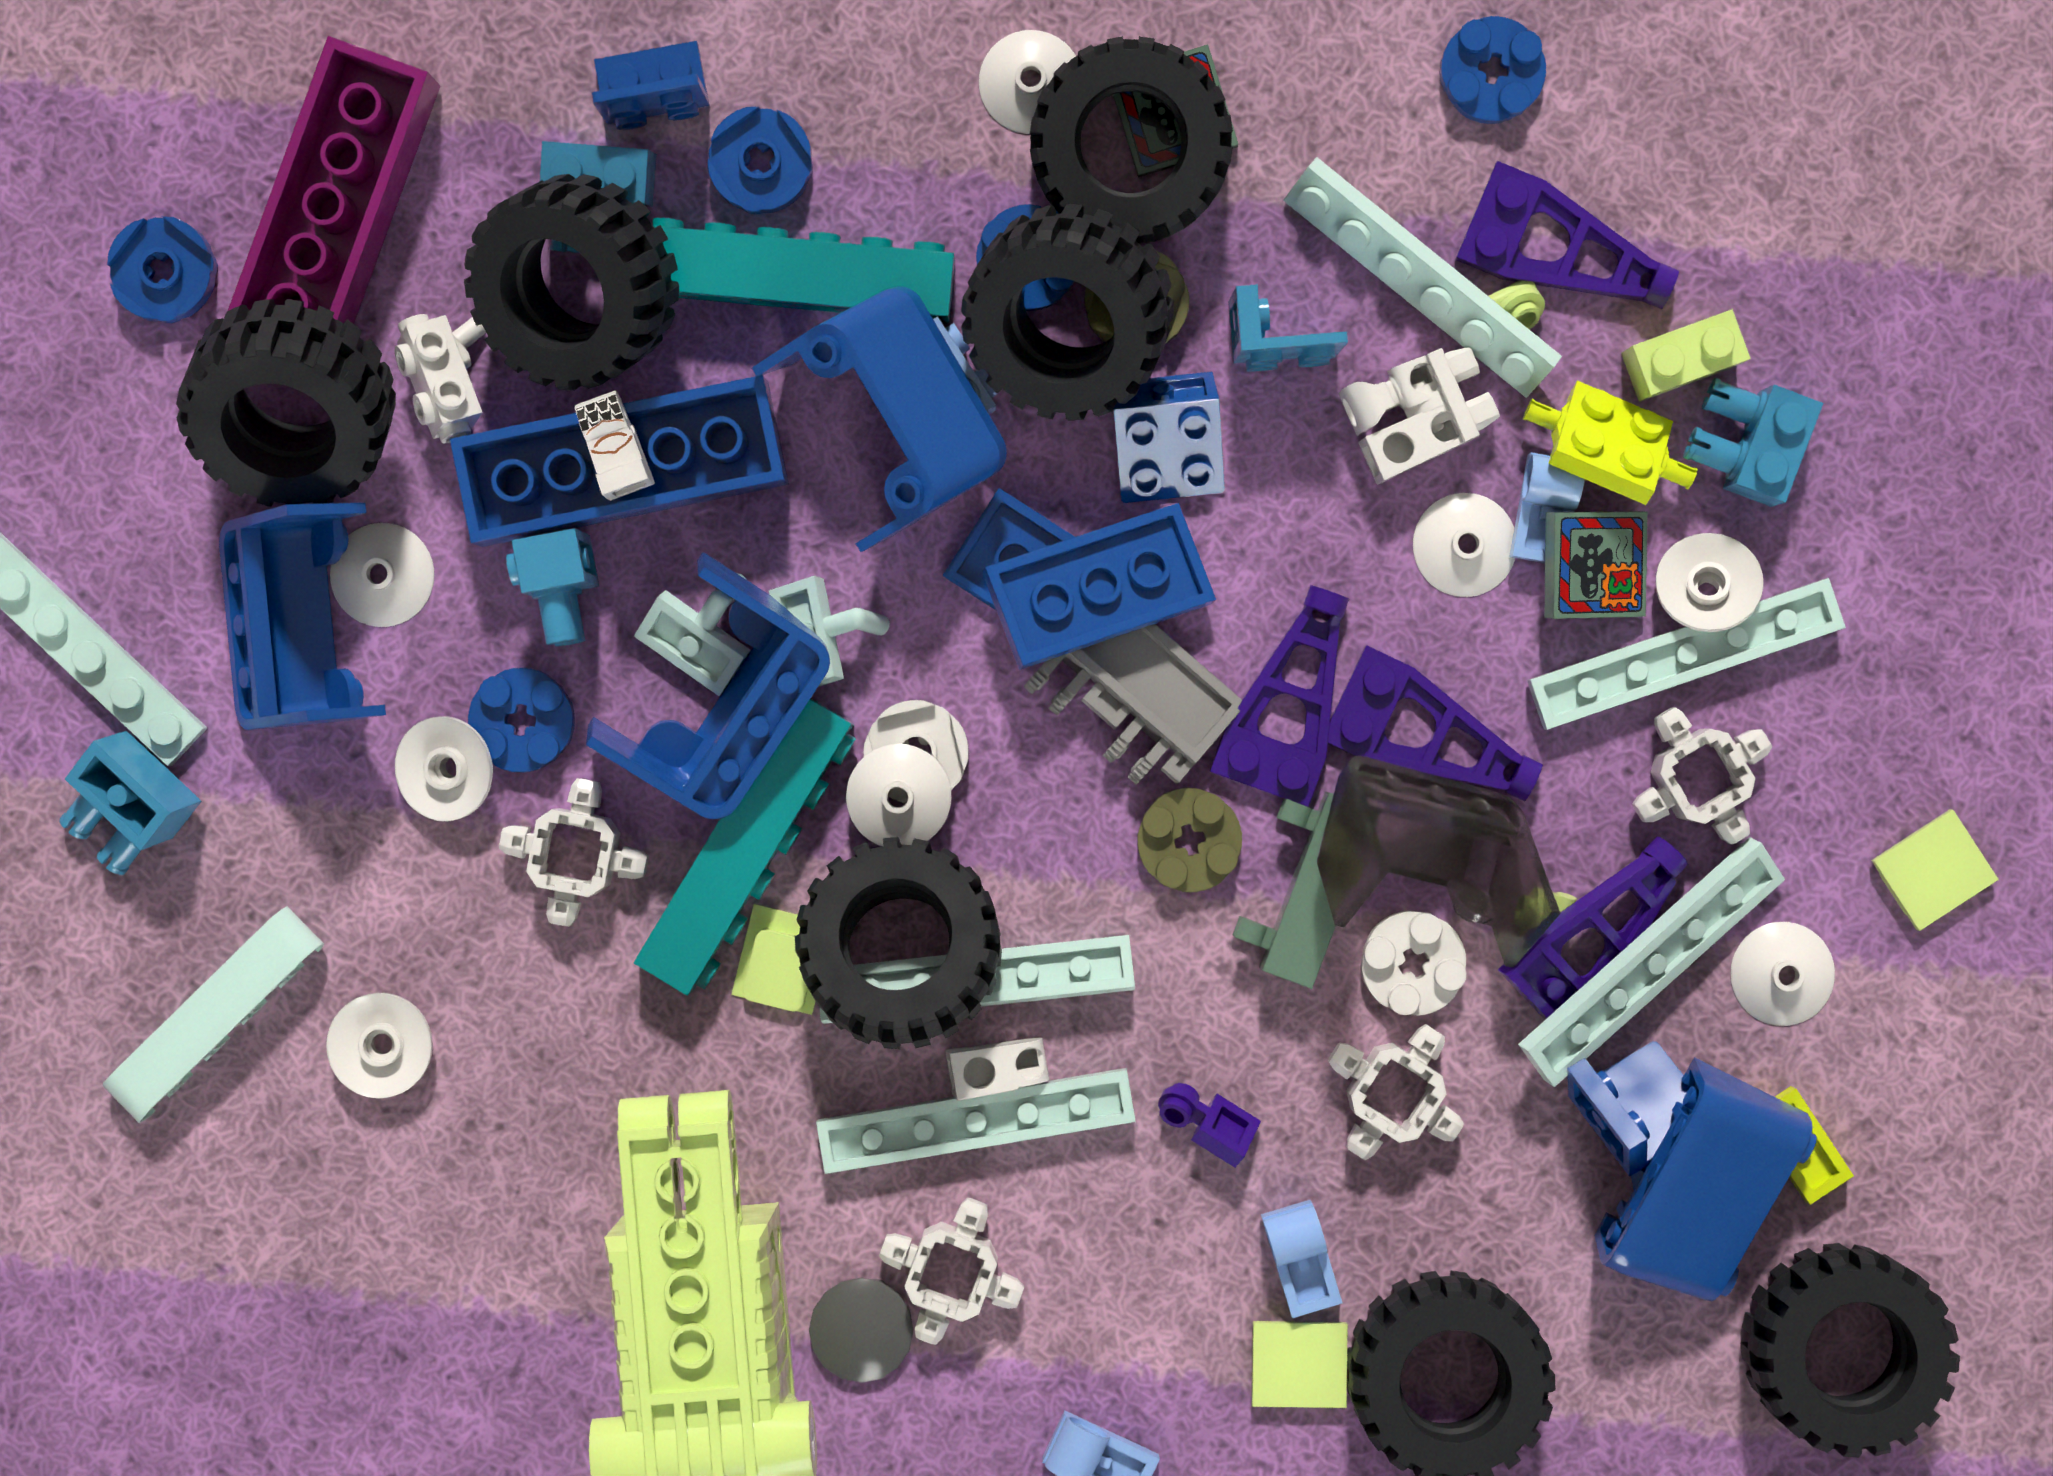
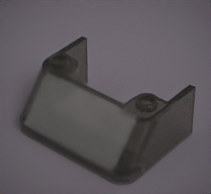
[1317,756,1561,968]

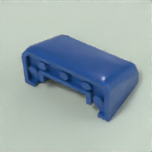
[1594,1057,1817,1301]

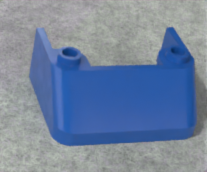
[752,286,1007,552]
[219,503,386,730]
[586,552,830,819]

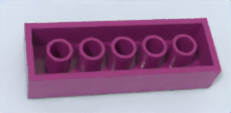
[228,36,441,324]

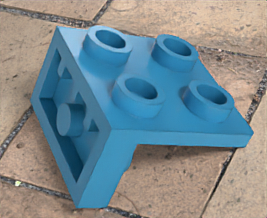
[1228,284,1348,372]

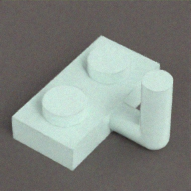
[634,573,751,696]
[769,576,890,687]

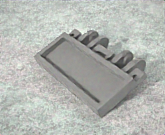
[1024,624,1242,784]

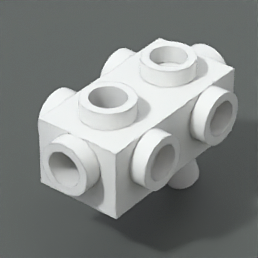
[394,314,486,443]

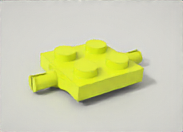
[1523,380,1698,505]

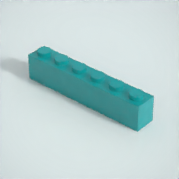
[652,218,955,323]
[633,698,856,996]

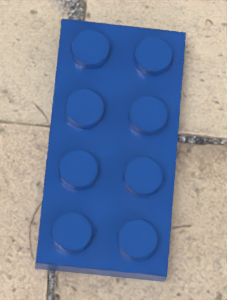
[982,503,1216,670]

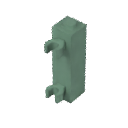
[1232,786,1379,989]

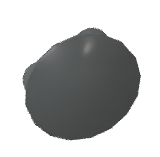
[809,1278,914,1383]

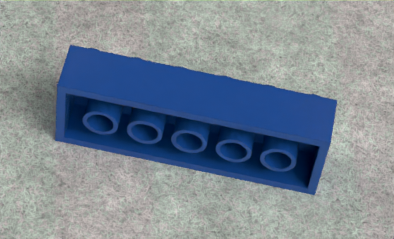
[450,375,789,547]

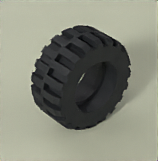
[1030,36,1233,244]
[464,174,679,391]
[961,204,1174,421]
[176,299,396,507]
[795,837,1002,1050]
[1740,1243,1960,1458]
[1347,1270,1556,1476]

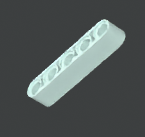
[102,906,324,1123]

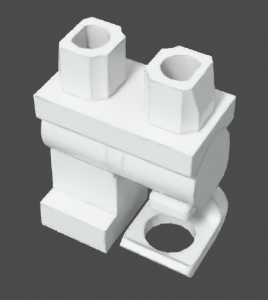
[1338,347,1500,485]

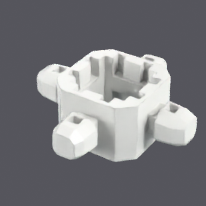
[1632,707,1772,845]
[499,778,649,927]
[1328,1024,1464,1160]
[879,1197,1024,1345]

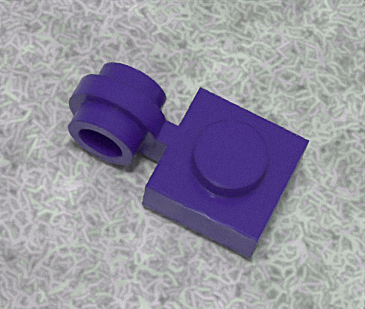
[1158,1083,1261,1168]

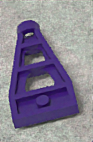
[1455,161,1679,309]
[1210,585,1350,807]
[1328,645,1543,802]
[1498,836,1688,1020]

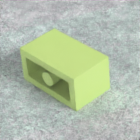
[1621,309,1751,402]

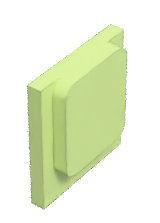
[1871,809,1999,931]
[731,904,816,1015]
[1251,1321,1348,1408]

